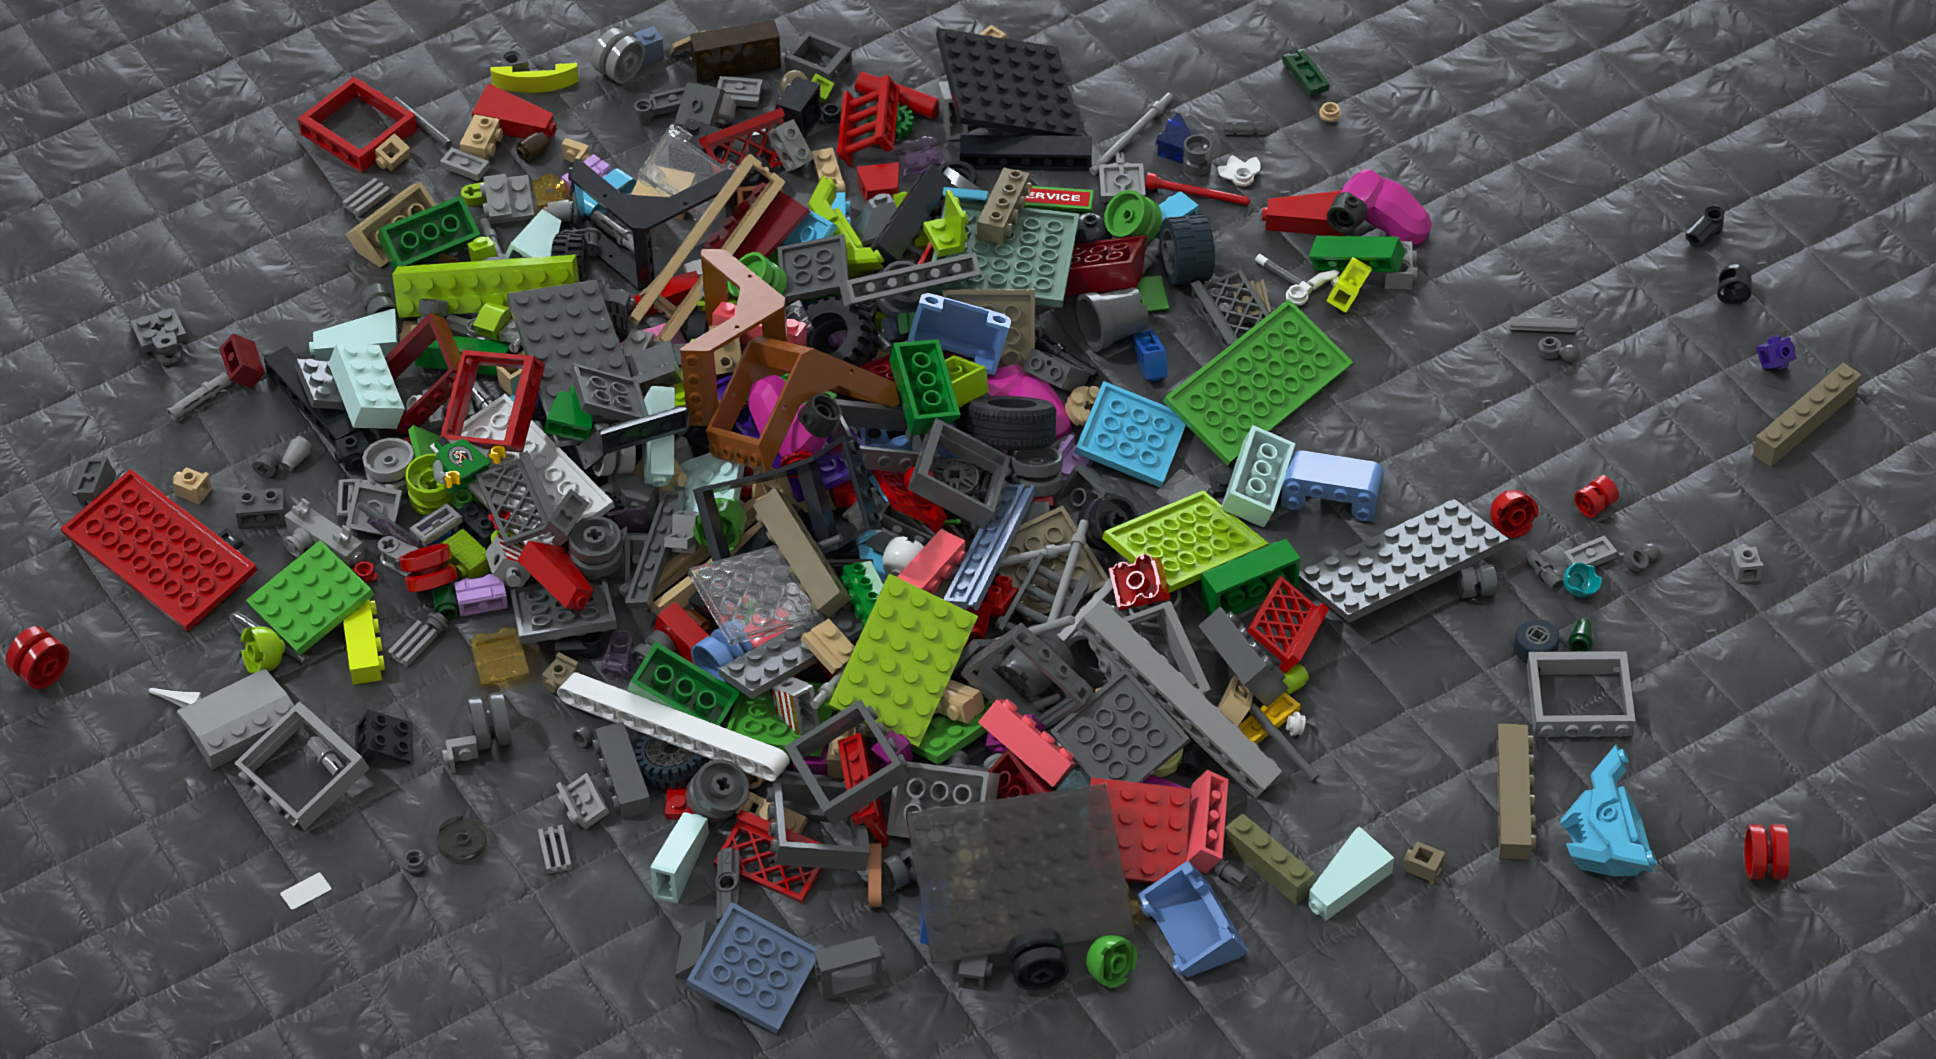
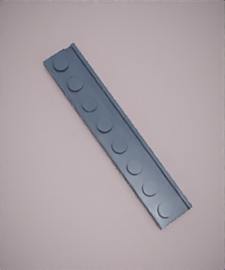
[943,484,1036,610]

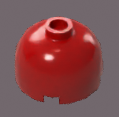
[1490,490,1539,538]

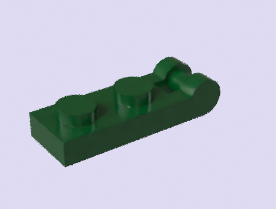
[1282,49,1330,97]

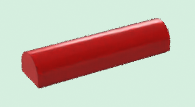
[855,71,940,120]

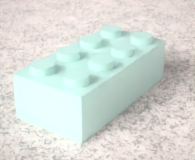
[328,343,405,429]
[1221,425,1296,528]

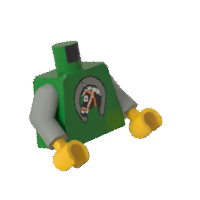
[433,436,507,494]

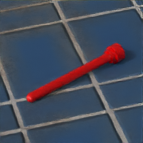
[1145,172,1250,205]

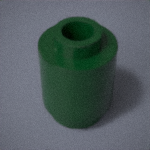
[432,584,459,621]

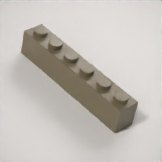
[1753,363,1862,467]
[752,487,851,617]
[1496,724,1536,860]

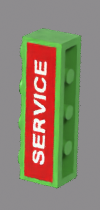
[1024,186,1093,216]

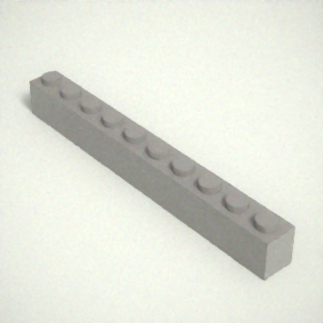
[1076,599,1282,799]

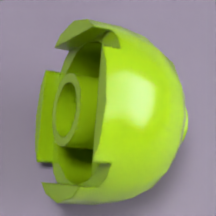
[241,626,285,674]

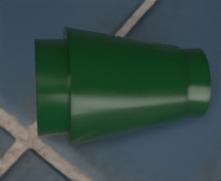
[1568,619,1593,652]

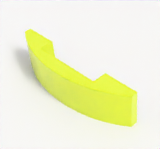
[490,63,579,93]

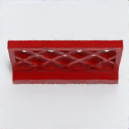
[698,107,785,174]
[871,470,947,534]
[1247,576,1329,674]
[838,732,890,848]
[713,809,823,903]

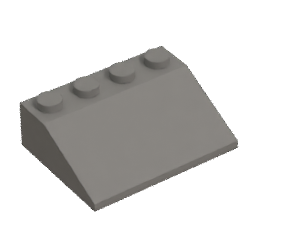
[177,668,294,770]
[887,761,1000,846]

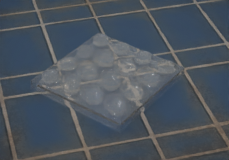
[688,545,819,646]

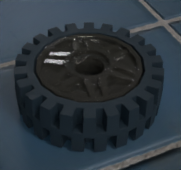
[635,735,710,789]

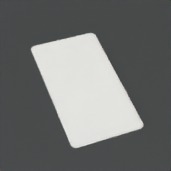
[280,873,331,910]

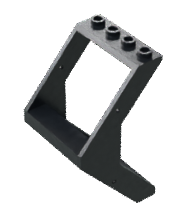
[568,158,738,291]
[538,335,690,475]
[693,436,883,583]

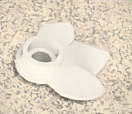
[1217,155,1260,187]

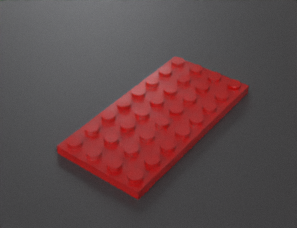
[60,469,258,632]

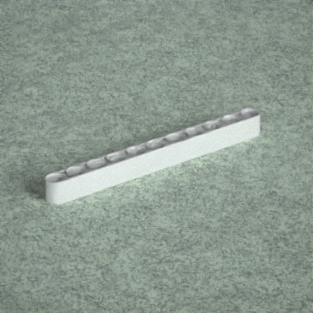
[557,673,790,781]

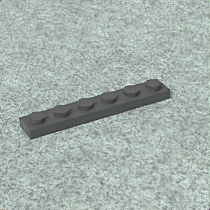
[625,491,688,608]

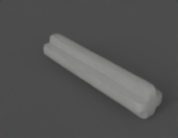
[1509,316,1578,333]

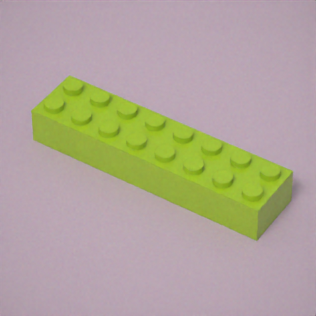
[392,255,580,318]

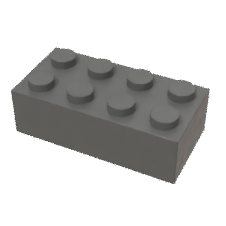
[1199,607,1289,707]

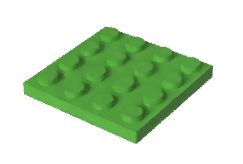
[246,540,375,656]
[727,681,836,757]

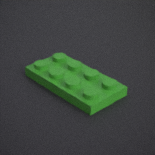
[910,695,993,765]

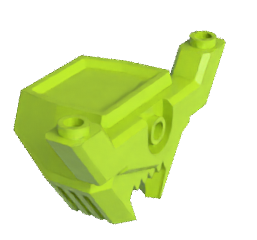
[807,175,884,280]

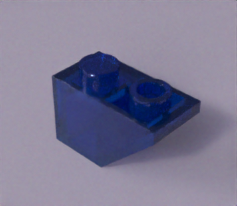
[1156,112,1191,163]

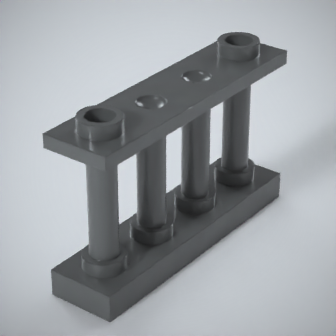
[994,552,1092,638]

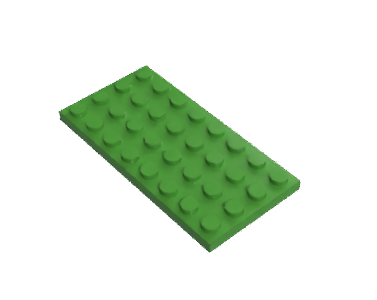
[1163,299,1353,466]

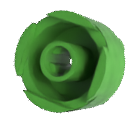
[693,498,747,551]

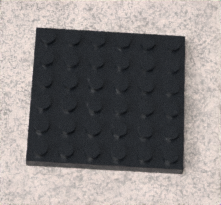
[936,28,1082,136]

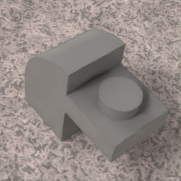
[664,510,700,554]

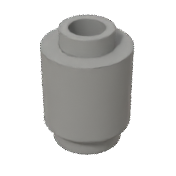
[543,199,575,223]

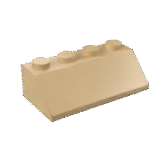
[345,181,436,267]

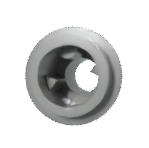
[280,436,312,472]

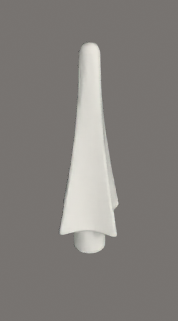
[149,688,201,708]

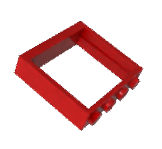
[297,76,417,173]
[441,350,545,453]

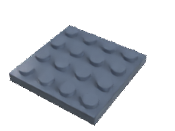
[685,902,820,1034]

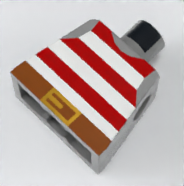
[485,534,531,588]
[769,677,820,735]

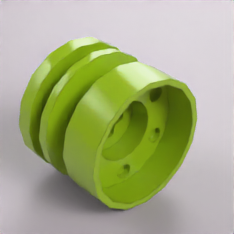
[406,454,454,516]

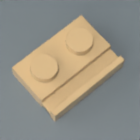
[801,619,855,674]

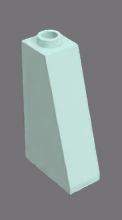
[503,209,561,259]
[309,309,398,361]
[642,386,675,487]
[650,812,709,904]
[1309,827,1394,921]

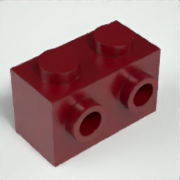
[219,333,265,388]

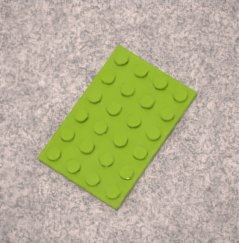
[1102,490,1269,593]
[828,574,978,749]

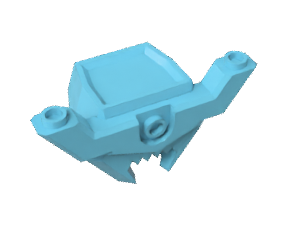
[1560,745,1657,876]

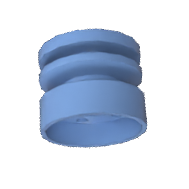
[691,622,754,684]

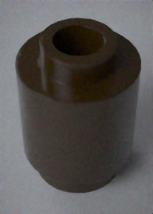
[516,131,550,162]

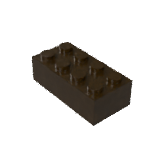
[690,19,782,83]

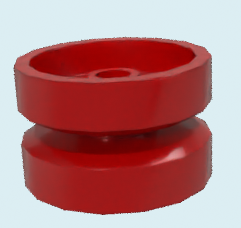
[398,543,458,592]
[5,626,70,689]
[1744,824,1790,880]

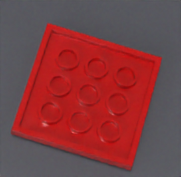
[1083,777,1191,884]

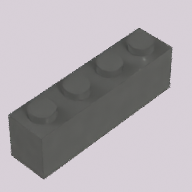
[592,722,651,819]

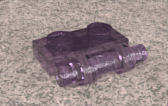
[894,136,946,176]

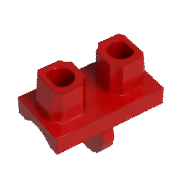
[983,575,1019,618]

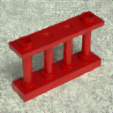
[836,74,899,167]

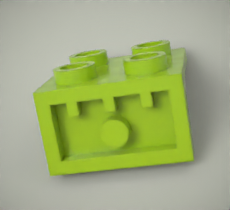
[923,190,968,257]

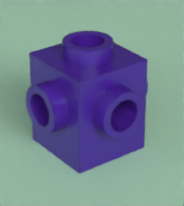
[1756,335,1797,370]

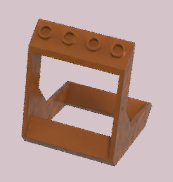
[680,249,789,426]
[706,336,900,472]

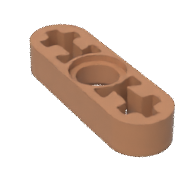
[868,843,882,908]

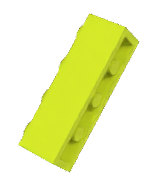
[343,599,385,685]

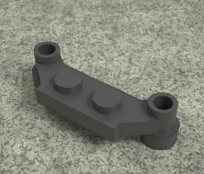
[634,85,712,126]

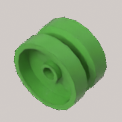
[1104,190,1162,243]
[728,252,787,299]

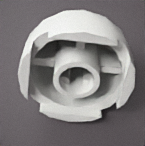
[882,537,924,577]

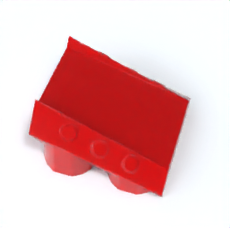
[1109,554,1171,611]

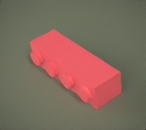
[712,301,807,347]
[897,529,966,594]
[978,699,1077,787]
[1186,770,1229,874]

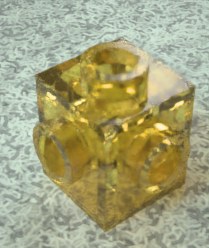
[532,173,566,207]

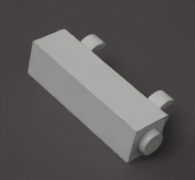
[285,498,365,569]

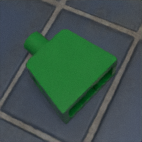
[544,386,592,442]

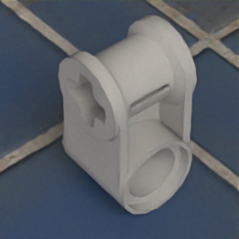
[378,536,419,576]

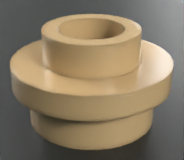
[1319,102,1341,122]

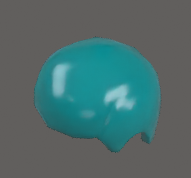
[1563,562,1602,598]

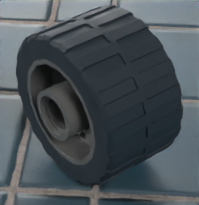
[1159,214,1215,285]

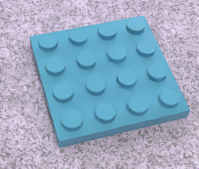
[1074,381,1186,488]

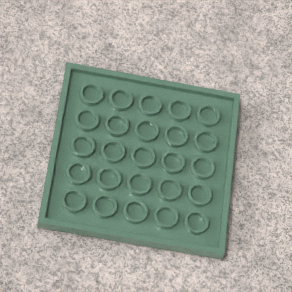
[926,201,1079,308]

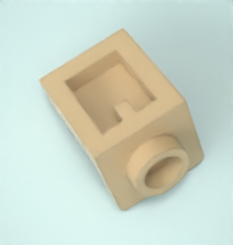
[562,138,591,162]

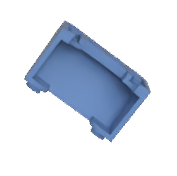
[1138,861,1248,977]

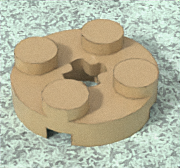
[1065,386,1100,427]

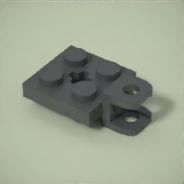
[130,308,187,366]

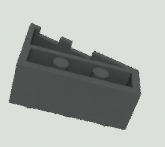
[866,501,936,554]

